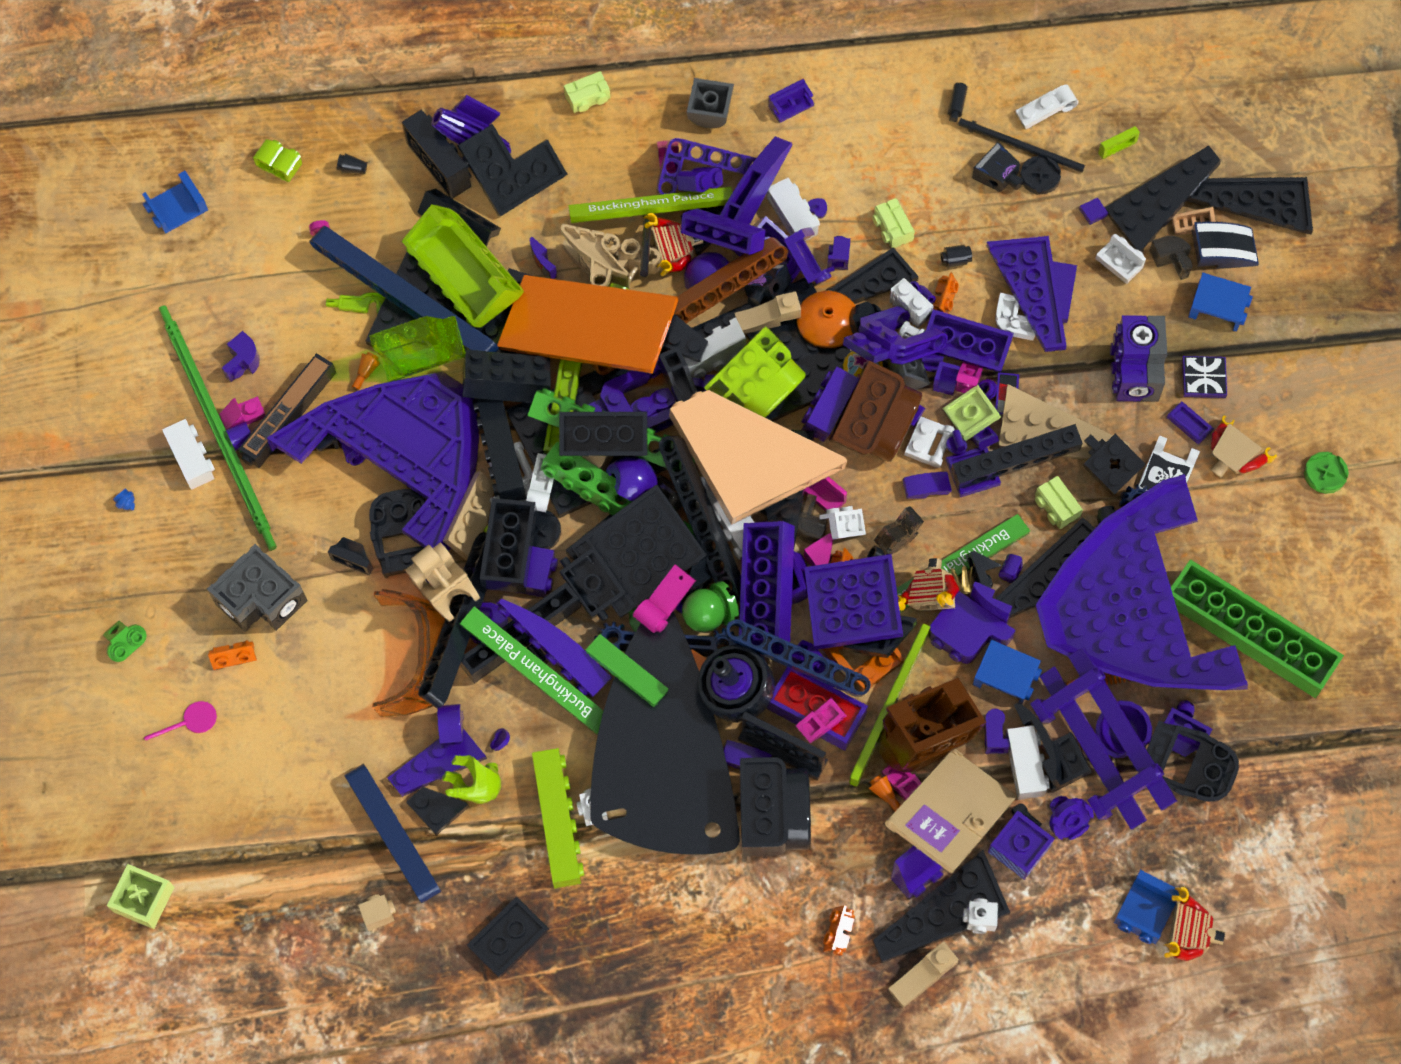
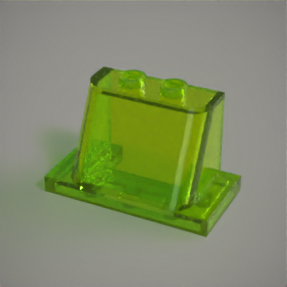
[369,316,465,382]

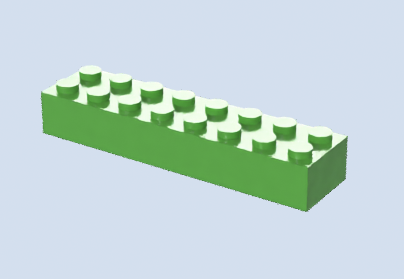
[1171,559,1344,699]

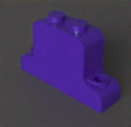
[929,591,1016,664]

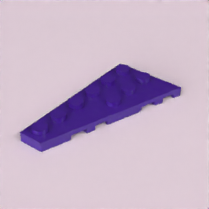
[986,236,1067,352]

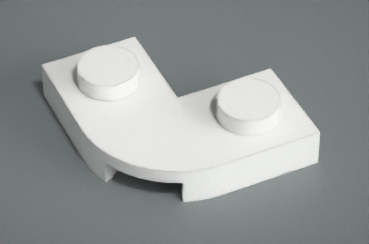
[995,293,1035,341]

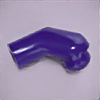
[910,281,936,304]

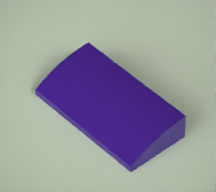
[926,309,1014,373]

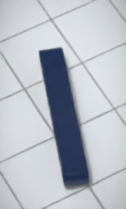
[725,619,871,697]
[344,763,441,904]

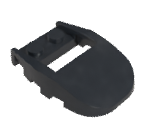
[369,489,425,579]
[1147,721,1239,802]

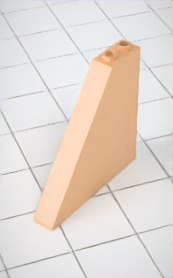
[669,390,847,525]

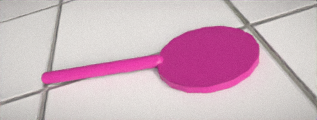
[144,701,217,740]

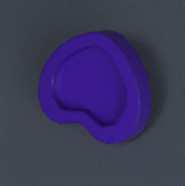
[808,198,827,219]
[490,728,510,751]

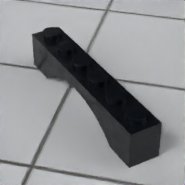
[658,346,698,402]

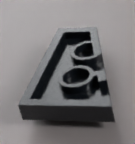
[662,314,708,362]

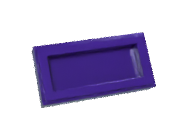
[1167,401,1214,445]

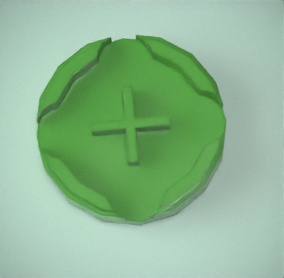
[1304,452,1349,494]

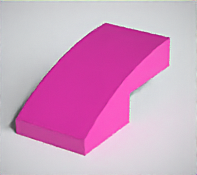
[796,698,847,743]
[881,766,921,801]

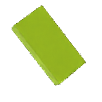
[1098,126,1140,160]

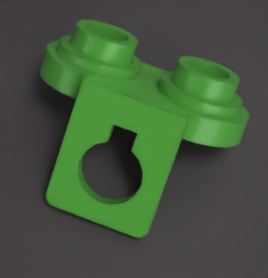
[103,621,147,662]

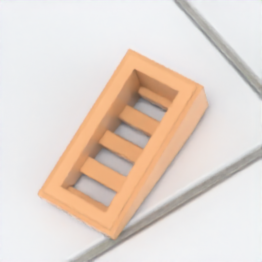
[1172,207,1216,235]

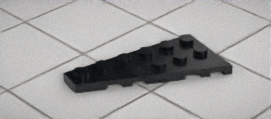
[873,850,1010,963]

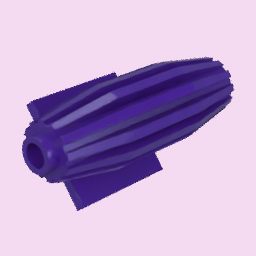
[431,95,511,153]

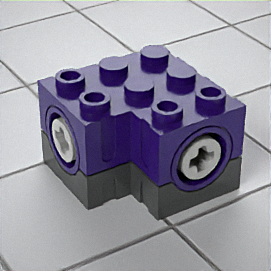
[1110,315,1167,402]

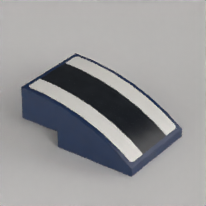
[1191,222,1259,269]

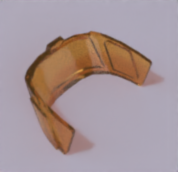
[372,589,445,717]

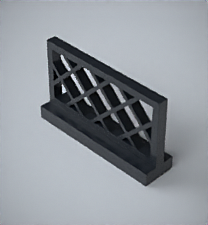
[738,712,828,781]

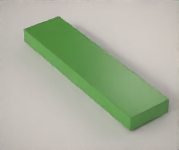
[585,634,668,707]

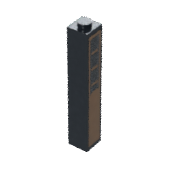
[239,353,336,468]

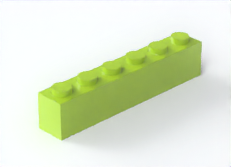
[532,748,585,889]

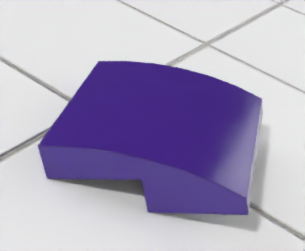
[970,582,1012,624]

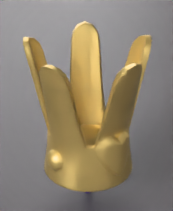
[951,566,973,595]

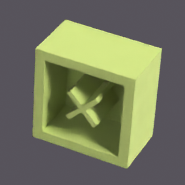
[107,864,175,929]

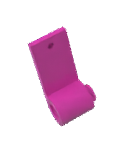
[633,564,696,633]

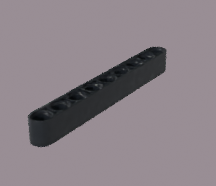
[659,436,741,616]
[418,532,487,708]

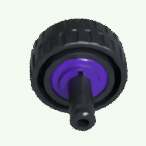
[697,645,775,723]

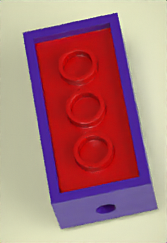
[767,667,868,751]

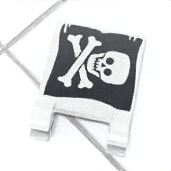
[1139,435,1200,491]

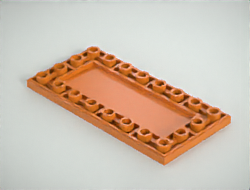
[497,275,679,374]

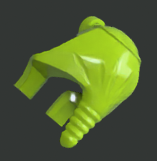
[442,755,501,804]

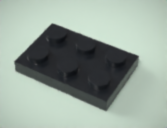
[467,896,549,979]

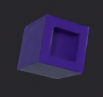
[933,361,960,396]

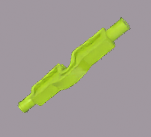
[326,292,385,314]

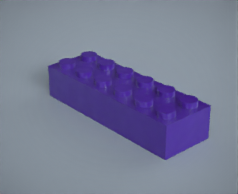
[739,521,795,657]

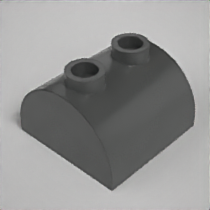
[687,78,734,128]
[883,358,930,390]

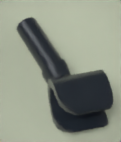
[1011,803,1042,827]

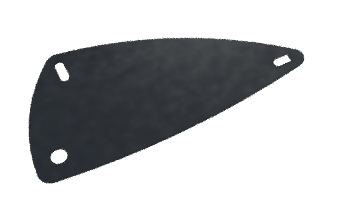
[590,611,740,855]

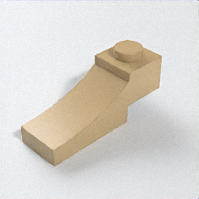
[735,292,801,334]
[888,941,959,1008]

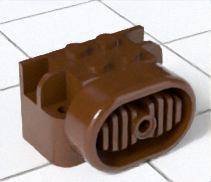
[829,361,922,462]
[878,678,987,773]

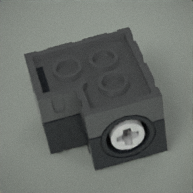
[207,544,308,632]

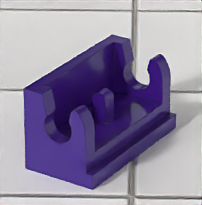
[768,79,814,123]

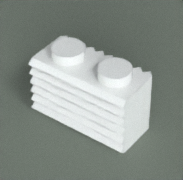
[890,278,933,328]

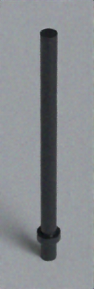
[958,118,1085,173]

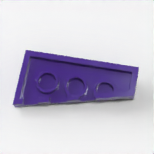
[388,729,487,797]

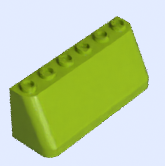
[402,204,524,328]

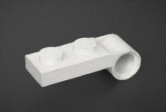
[1015,85,1078,130]
[526,453,554,513]

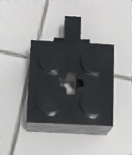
[1083,433,1146,496]

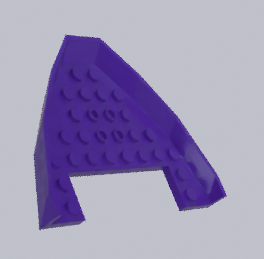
[267,371,479,552]
[1036,474,1248,690]

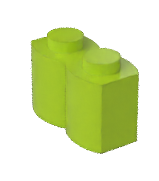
[253,139,302,182]

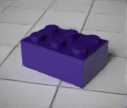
[801,366,859,442]

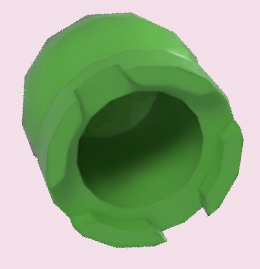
[682,581,739,632]

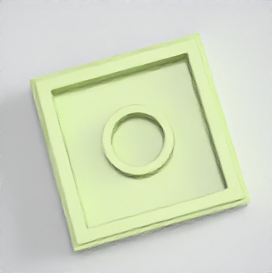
[942,384,1001,441]

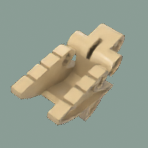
[561,223,661,289]
[405,542,480,622]

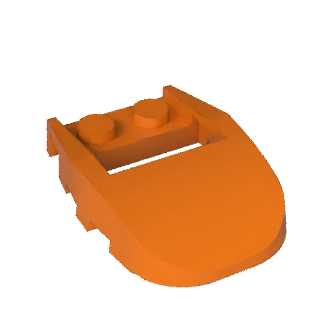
[821,646,904,692]

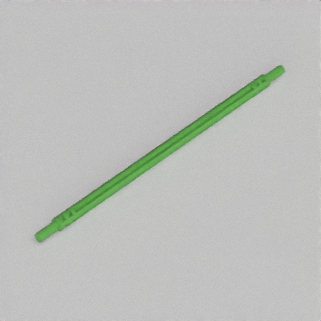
[159,305,277,551]

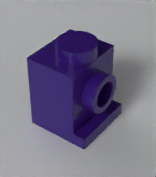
[827,236,851,270]

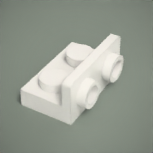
[819,506,866,539]

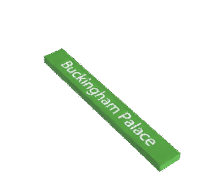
[897,514,1030,613]
[460,607,604,735]

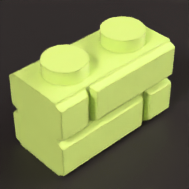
[563,71,611,113]
[872,198,915,248]
[1035,476,1083,529]

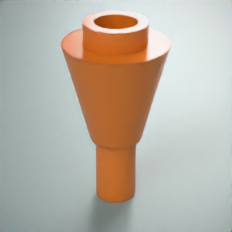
[352,352,381,390]
[869,774,901,812]

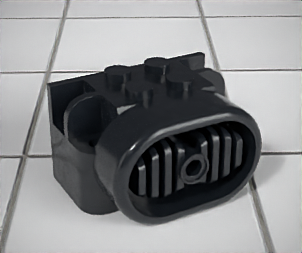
[740,757,811,862]

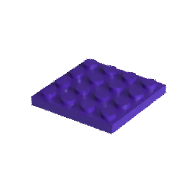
[804,554,904,650]

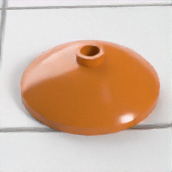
[796,291,856,349]

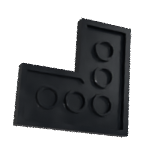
[457,124,568,217]

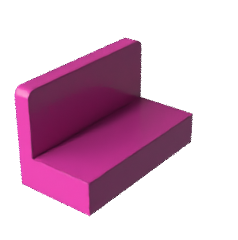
[804,477,847,512]

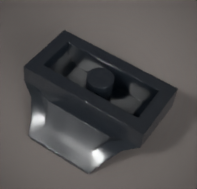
[328,537,374,576]
[681,558,713,602]

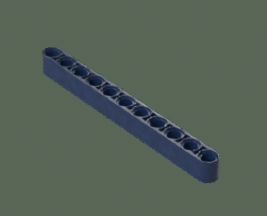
[309,226,499,353]

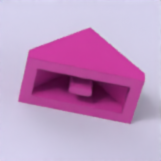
[804,533,833,566]

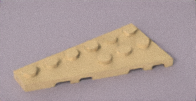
[998,384,1130,465]

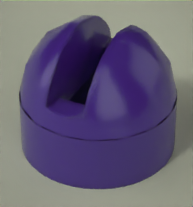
[1176,700,1195,718]

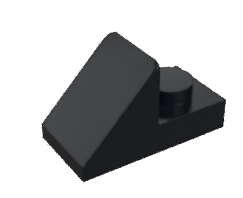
[965,551,1001,588]

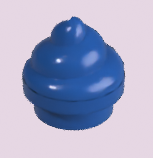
[113,488,135,510]

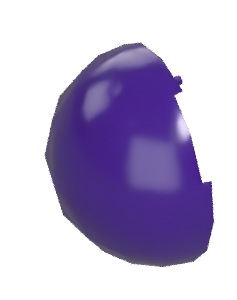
[684,252,730,290]
[606,456,658,501]
[1095,701,1153,758]

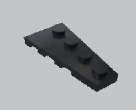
[827,247,919,304]

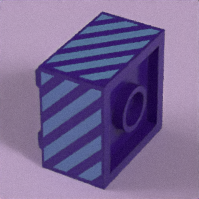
[988,811,1055,880]

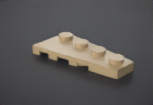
[443,471,495,561]

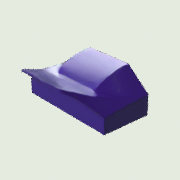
[1164,707,1213,757]

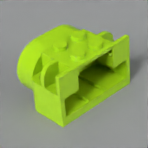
[704,325,806,418]

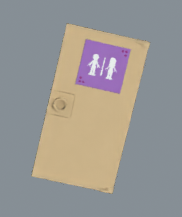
[885,749,1017,874]

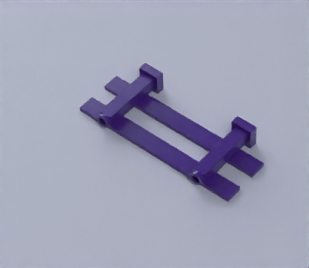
[1030,647,1177,830]

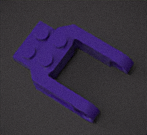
[843,306,948,364]
[588,360,674,433]

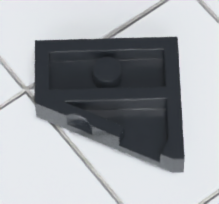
[1050,732,1092,793]
[406,787,469,836]

